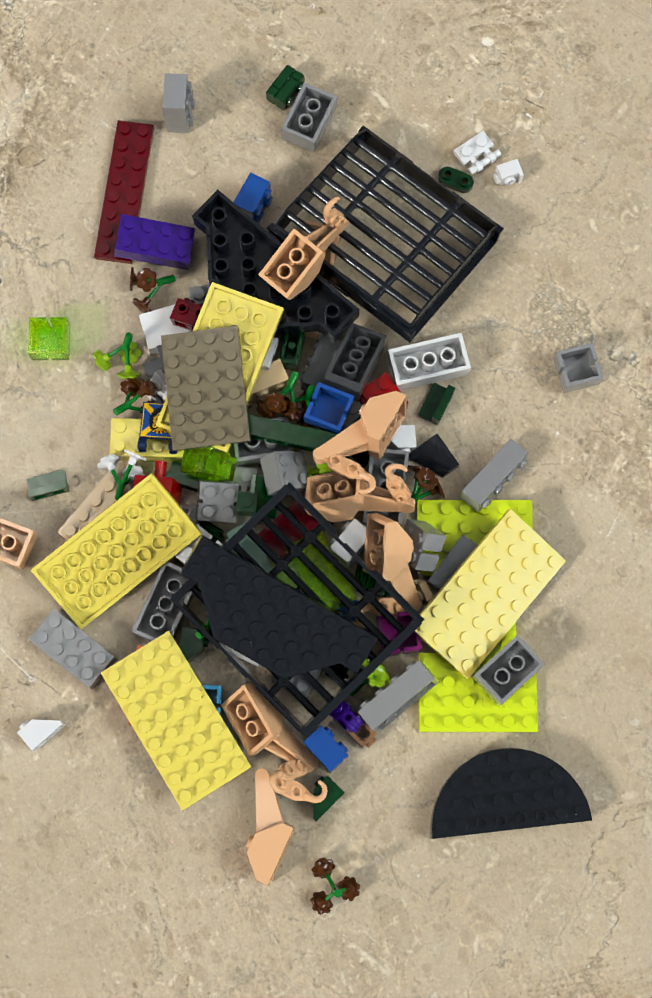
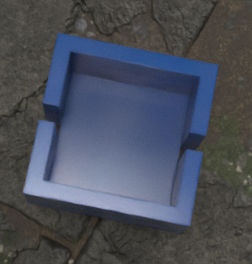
[233,172,273,222]
[304,382,354,434]
[303,726,348,773]

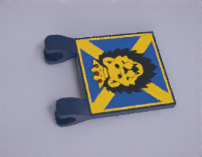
[138,402,177,454]

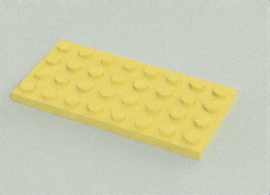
[156,282,284,453]
[30,473,202,629]
[414,509,566,679]
[101,631,252,811]

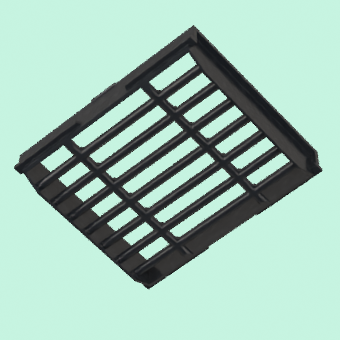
[267,125,504,343]
[170,482,424,737]

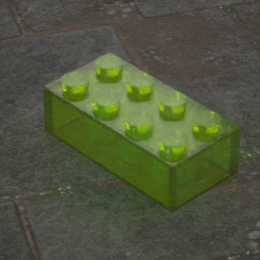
[283,532,357,611]

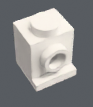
[494,159,524,186]

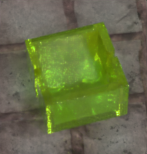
[28,317,70,360]
[180,447,237,481]

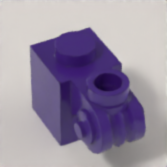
[329,701,364,733]

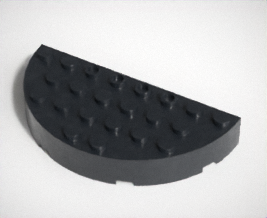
[430,748,592,839]

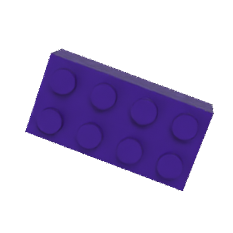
[114,214,195,270]

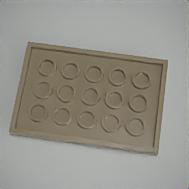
[161,326,251,451]

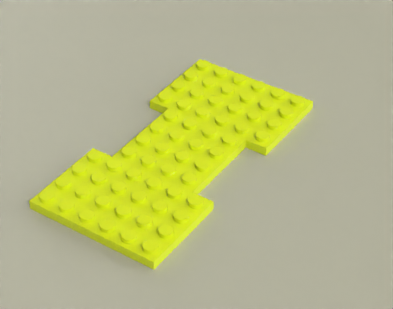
[417,500,538,732]

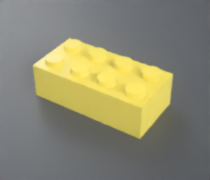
[109,418,189,463]

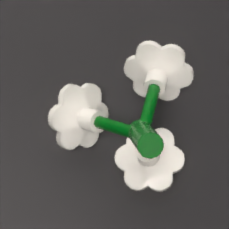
[97,449,147,500]

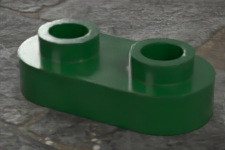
[438,166,474,193]

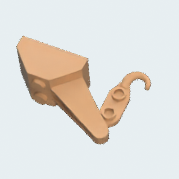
[258,197,349,300]
[313,391,406,494]
[304,463,415,523]
[355,513,422,626]
[221,682,318,794]
[246,768,328,885]

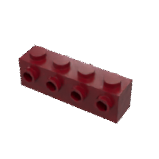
[170,298,203,331]

